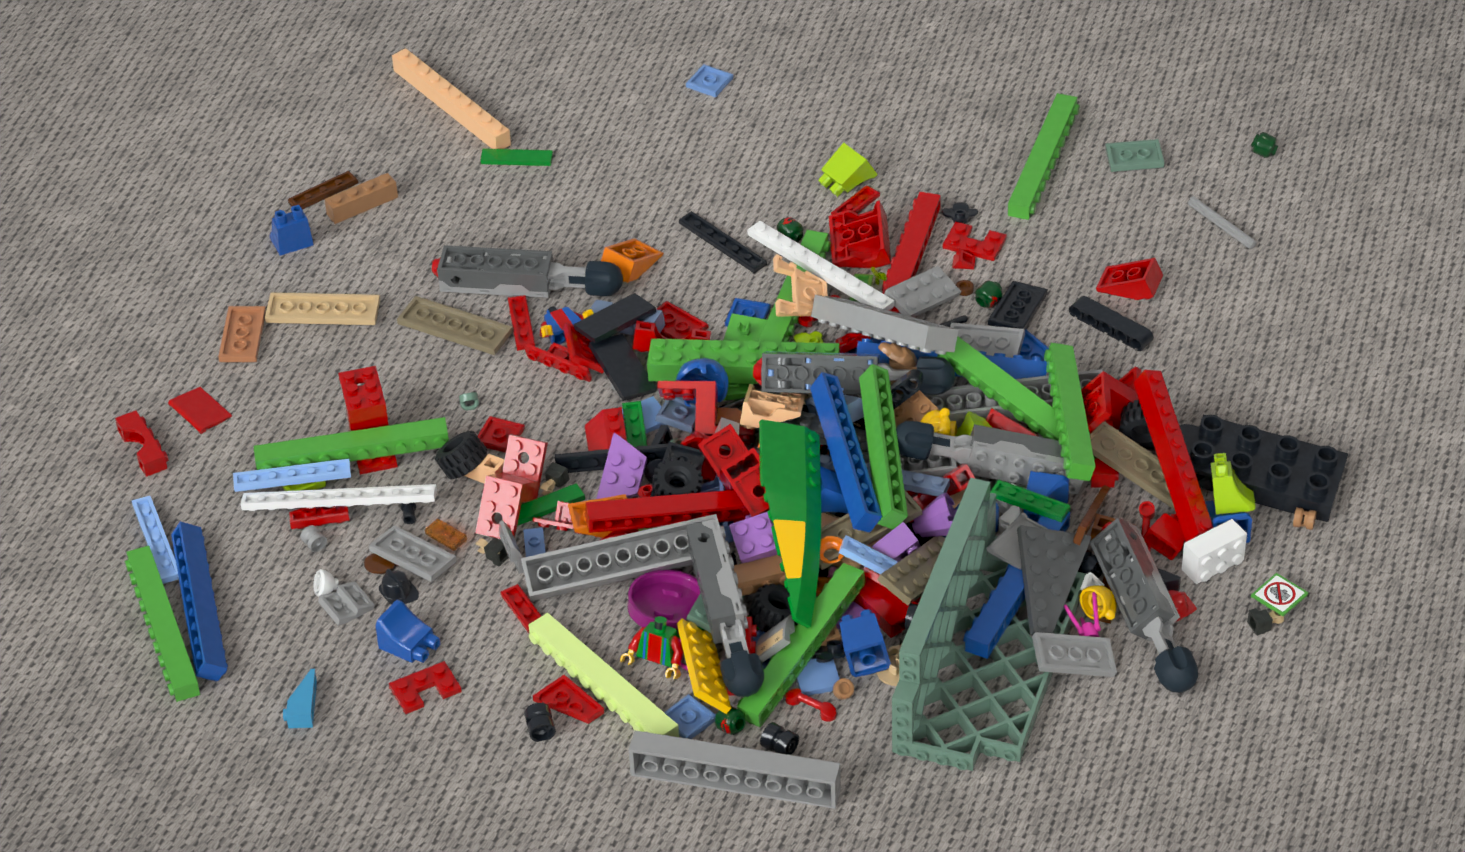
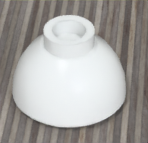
[314,569,339,597]

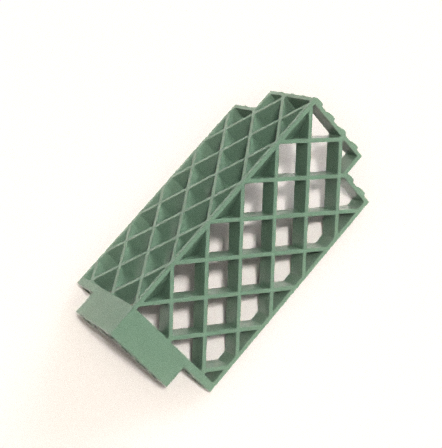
[892,478,1086,771]

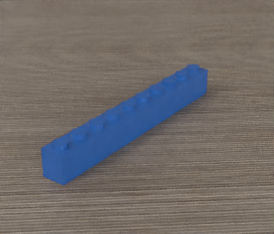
[856,339,1047,379]
[810,372,882,533]
[963,512,1071,659]
[171,521,228,681]

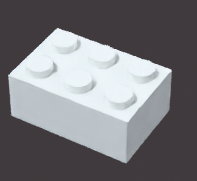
[1182,519,1247,584]

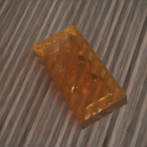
[424,518,467,551]

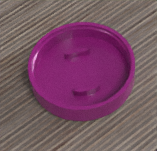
[627,570,700,634]

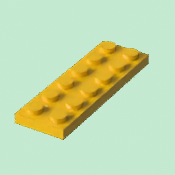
[677,618,731,714]

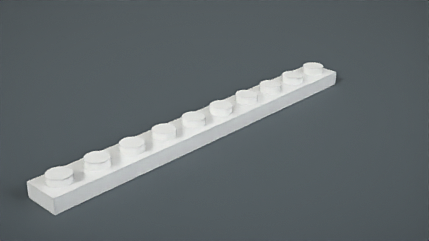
[747,221,895,310]
[241,484,437,511]

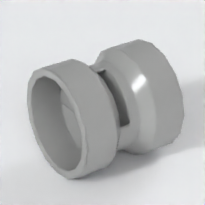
[300,525,327,553]

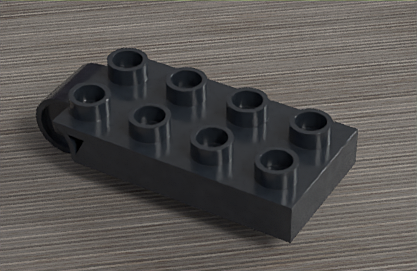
[1179,414,1348,522]

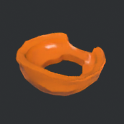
[820,536,844,564]

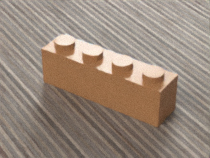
[325,173,398,224]
[733,555,786,596]

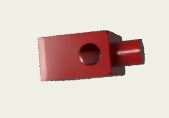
[1143,513,1185,560]

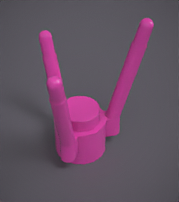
[1063,592,1101,637]

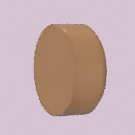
[833,678,854,700]

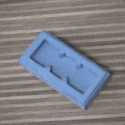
[523,527,545,557]

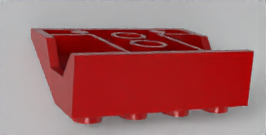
[829,200,891,268]

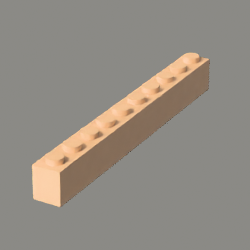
[392,48,511,149]

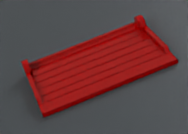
[168,387,232,434]

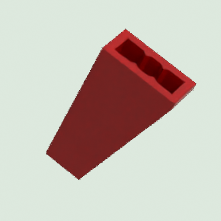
[854,576,918,638]

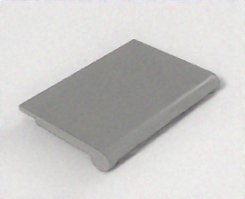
[986,513,1047,570]

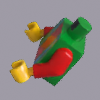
[620,616,684,679]

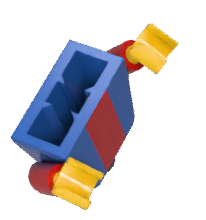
[540,306,594,344]

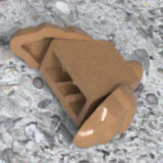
[878,342,918,394]

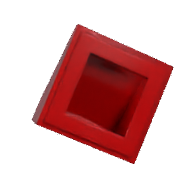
[952,249,975,269]

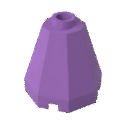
[912,492,957,537]

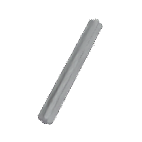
[1188,196,1256,249]

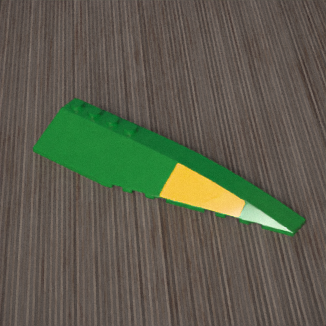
[759,419,821,628]

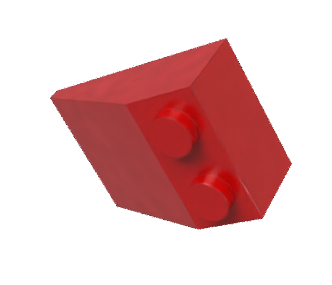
[1096,258,1163,300]

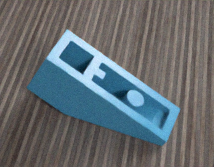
[283,669,317,728]

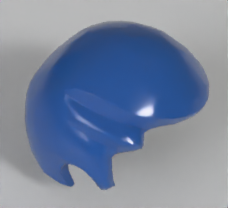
[676,358,728,407]

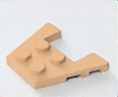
[773,254,828,317]

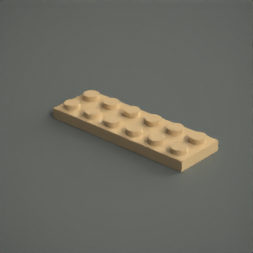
[265,293,380,325]

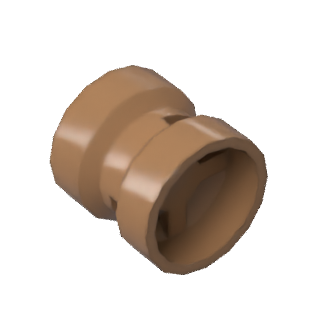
[1293,507,1317,530]

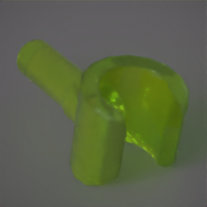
[870,267,886,285]

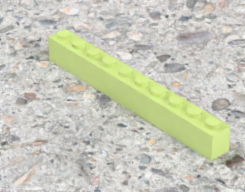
[529,613,679,737]

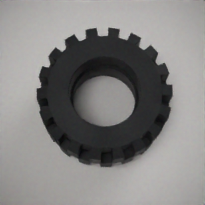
[1119,400,1155,449]
[435,431,488,480]
[749,584,798,632]

